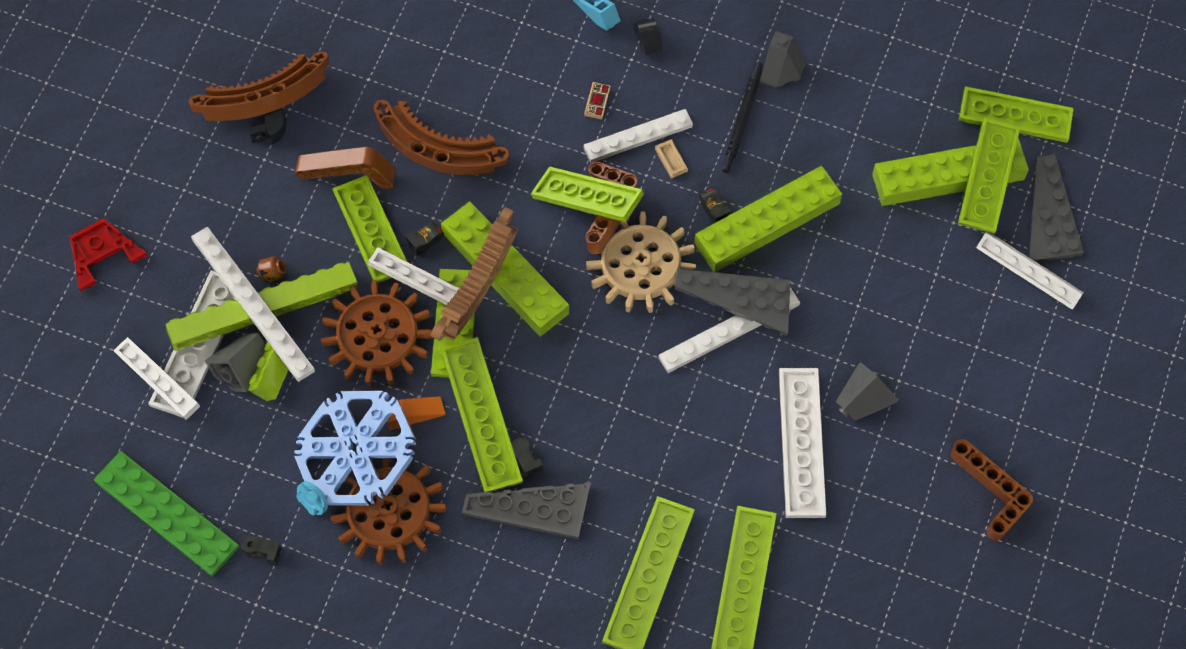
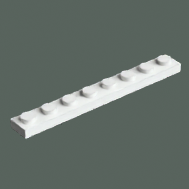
[658,288,800,373]

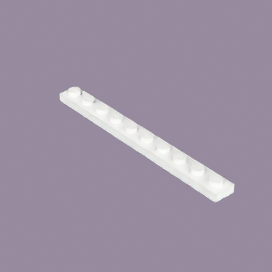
[191,227,315,382]

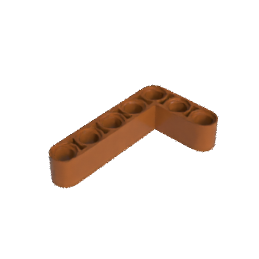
[295,147,396,189]
[585,162,639,254]
[950,439,1033,541]

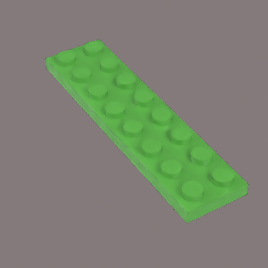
[94,451,239,577]

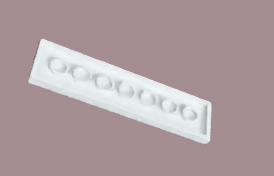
[148,270,236,418]
[779,368,826,518]

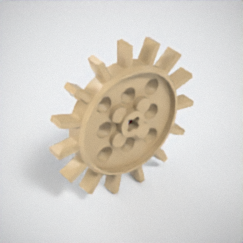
[586,212,696,313]

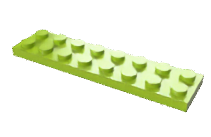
[440,337,523,492]
[602,496,695,649]
[711,506,777,649]

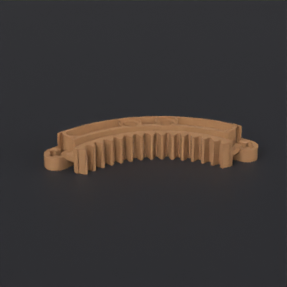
[431,207,518,341]

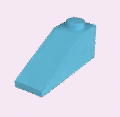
[573,0,620,31]

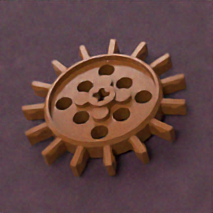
[321,280,433,387]
[330,455,447,565]

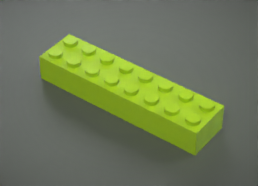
[872,138,1029,206]
[694,166,842,272]
[441,201,569,337]

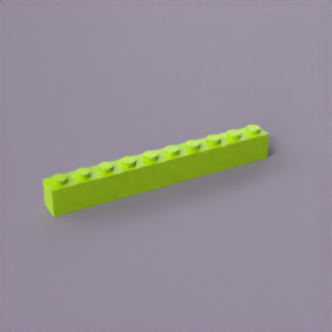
[166,262,357,351]

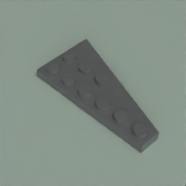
[1029,154,1084,263]
[675,269,790,336]
[462,482,591,540]

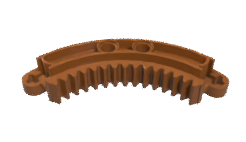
[189,52,330,121]
[374,100,509,175]

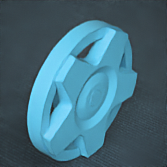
[296,481,328,516]

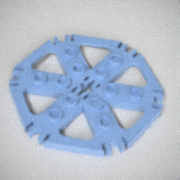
[294,391,416,505]

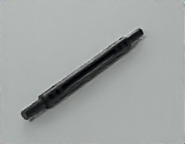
[722,62,763,173]

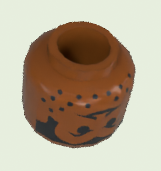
[256,256,286,283]

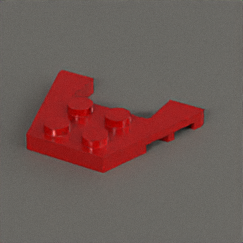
[70,218,147,292]

